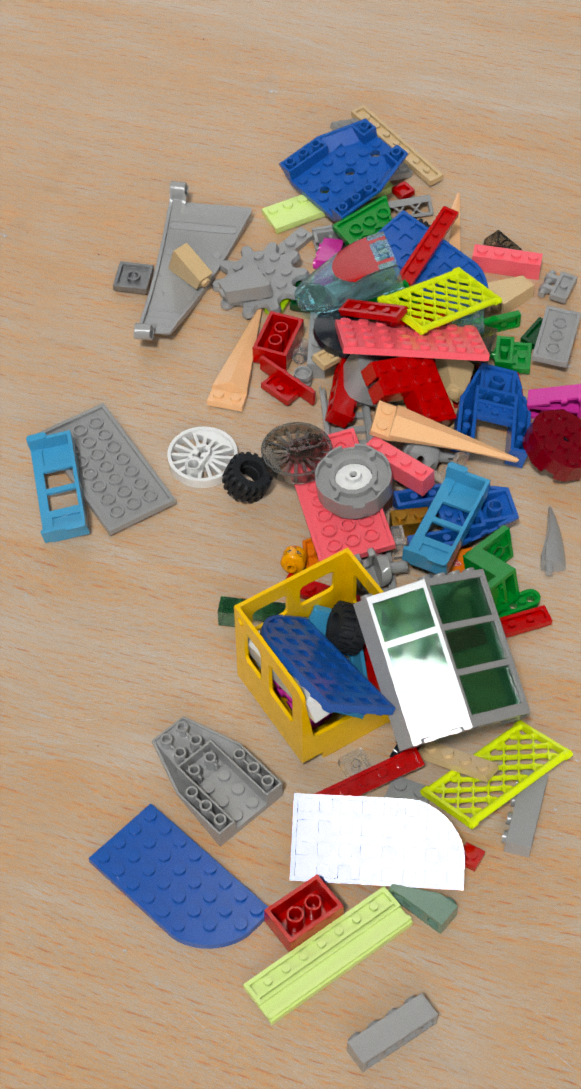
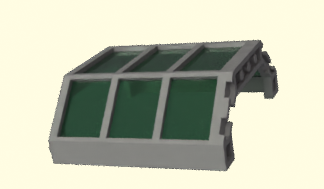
[353,567,531,751]

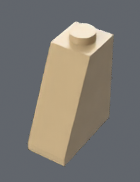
[168,243,212,290]
[487,275,535,314]
[435,359,474,403]

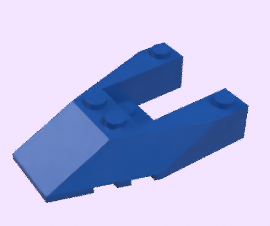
[450,363,531,468]
[392,483,519,565]

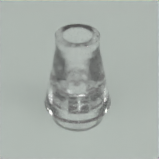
[292,339,308,364]

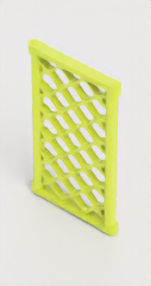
[377,267,502,335]
[420,720,573,829]

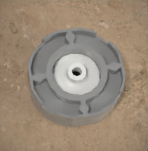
[315,444,393,519]

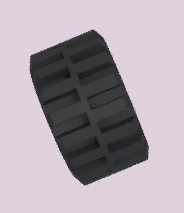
[222,452,273,503]
[325,600,365,656]

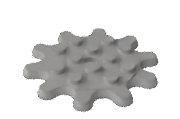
[212,242,309,319]

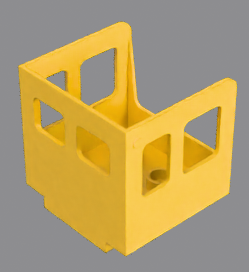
[234,547,418,764]

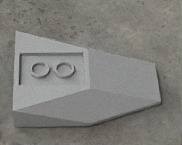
[152,716,283,847]

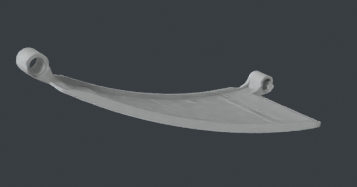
[134,181,252,340]

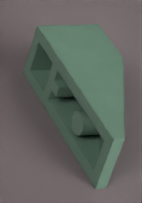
[389,884,458,934]

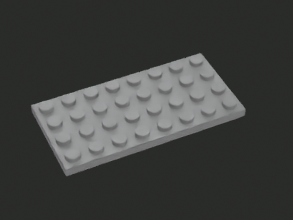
[39,403,176,536]

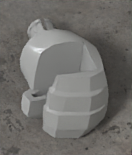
[403,443,456,470]
[354,548,408,591]

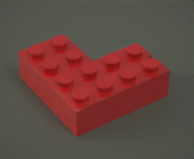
[361,357,457,426]

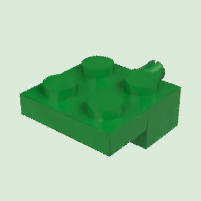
[488,336,532,374]

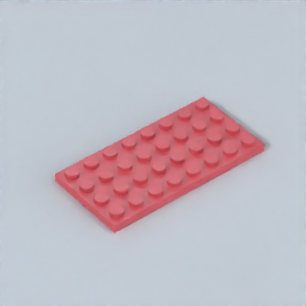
[335,318,490,361]
[282,428,396,562]

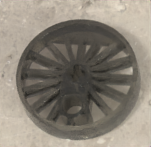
[261,422,333,484]

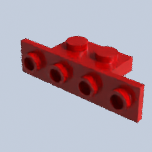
[260,355,316,406]

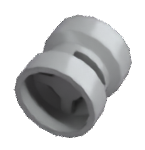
[294,366,312,387]

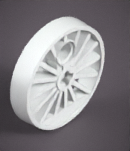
[167,427,238,488]

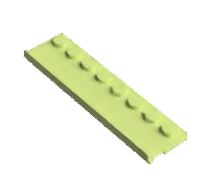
[262,181,394,234]
[243,886,413,1025]

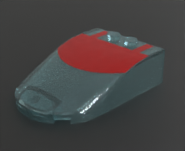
[294,231,404,313]

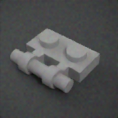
[538,270,578,304]

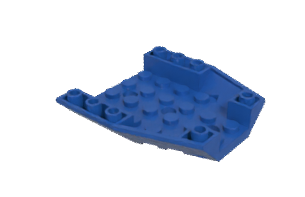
[279,118,408,222]

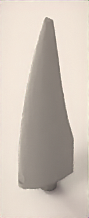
[541,506,566,576]

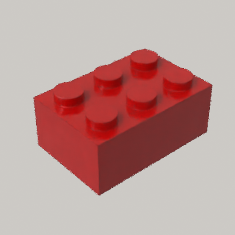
[252,311,304,370]
[264,874,344,952]

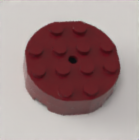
[523,409,581,482]

